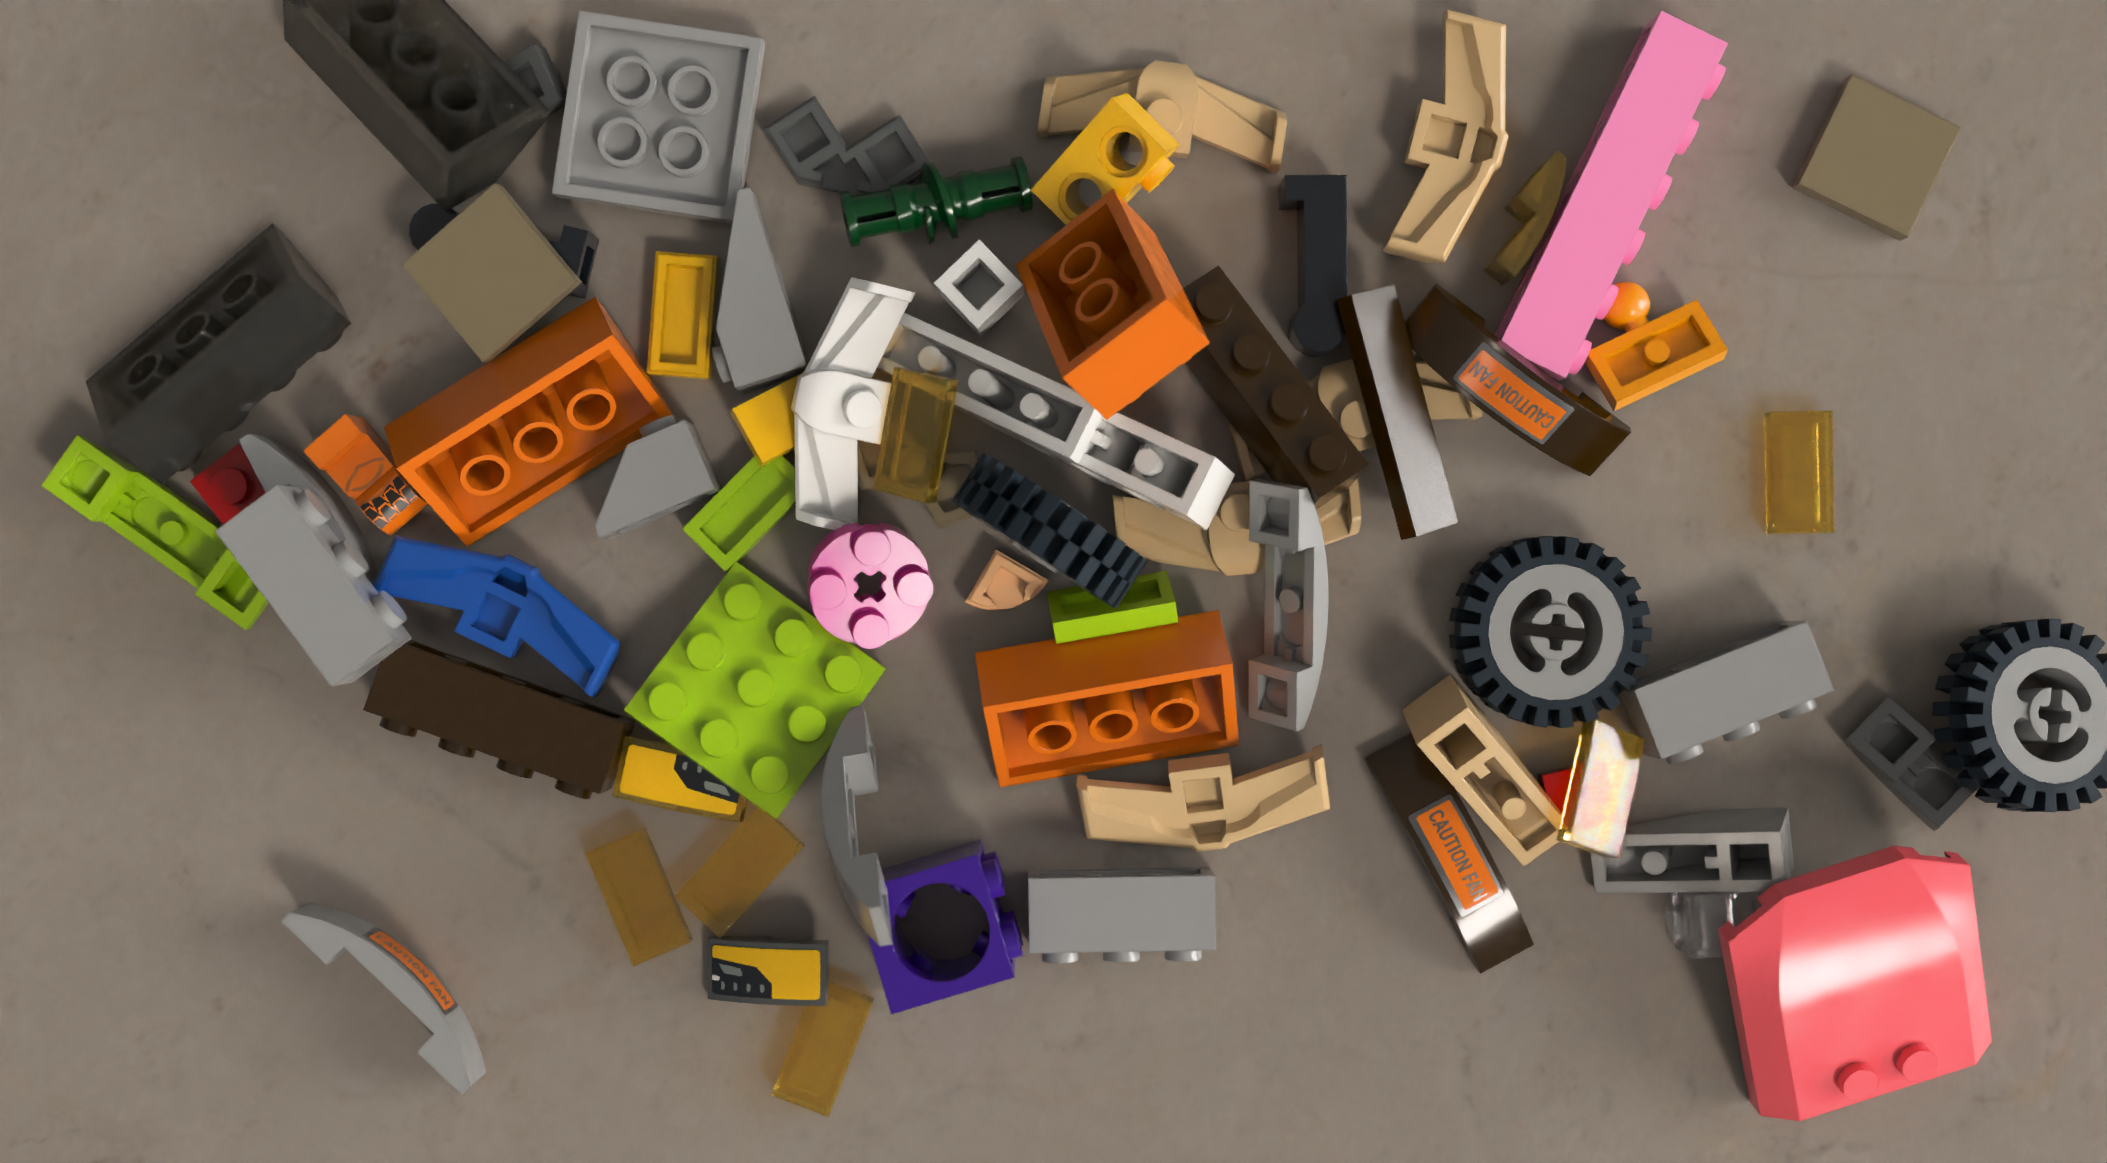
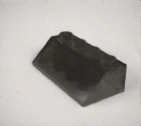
[283,0,550,212]
[86,223,352,485]

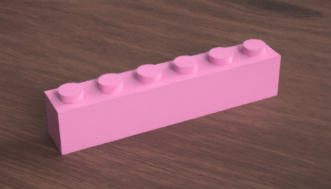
[1494,10,1728,381]

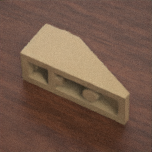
[1402,674,1574,866]

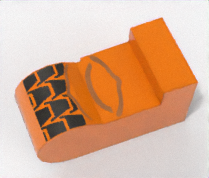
[303,414,428,536]

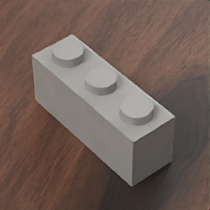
[215,485,412,686]
[1620,620,1834,764]
[1028,868,1216,963]

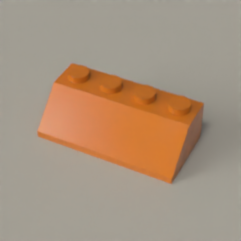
[384,296,675,547]
[975,610,1239,788]

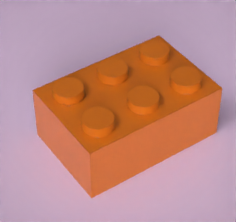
[1015,189,1210,420]

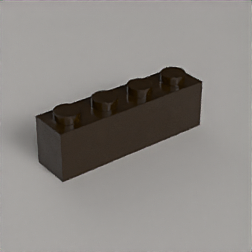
[1183,265,1369,510]
[363,639,636,799]

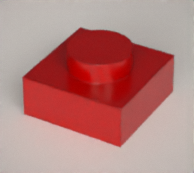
[190,444,266,525]

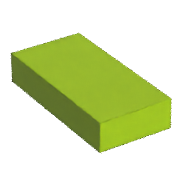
[682,455,796,572]
[1047,570,1178,644]

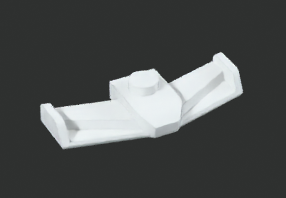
[791,277,915,530]

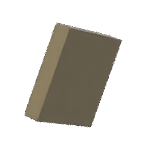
[1792,74,1961,241]
[402,183,582,362]

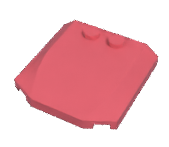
[1718,846,1992,1121]

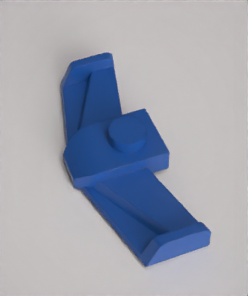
[372,536,620,698]

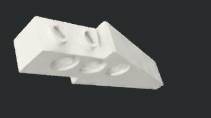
[876,313,1235,530]

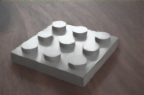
[552,10,766,224]

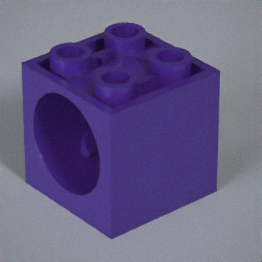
[867,839,1024,1015]

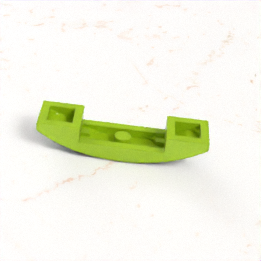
[41,435,269,630]

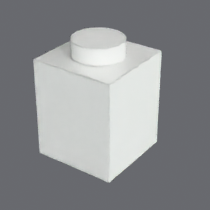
[934,239,1025,337]

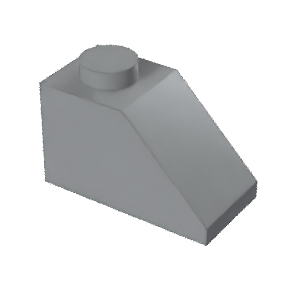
[595,415,722,540]

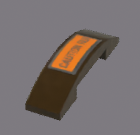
[1405,283,1631,476]
[1364,733,1534,974]

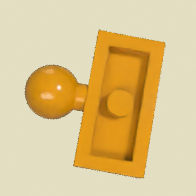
[1585,281,1728,411]

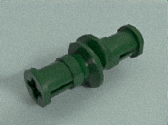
[839,156,1033,247]

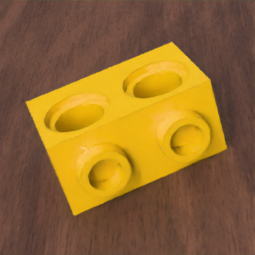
[1031,93,1180,225]

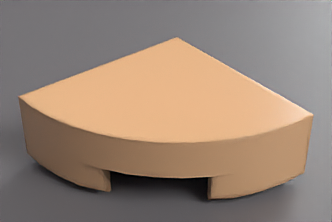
[965,550,1049,610]

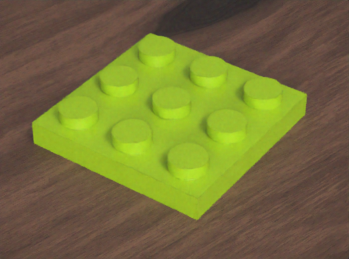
[624,561,886,821]

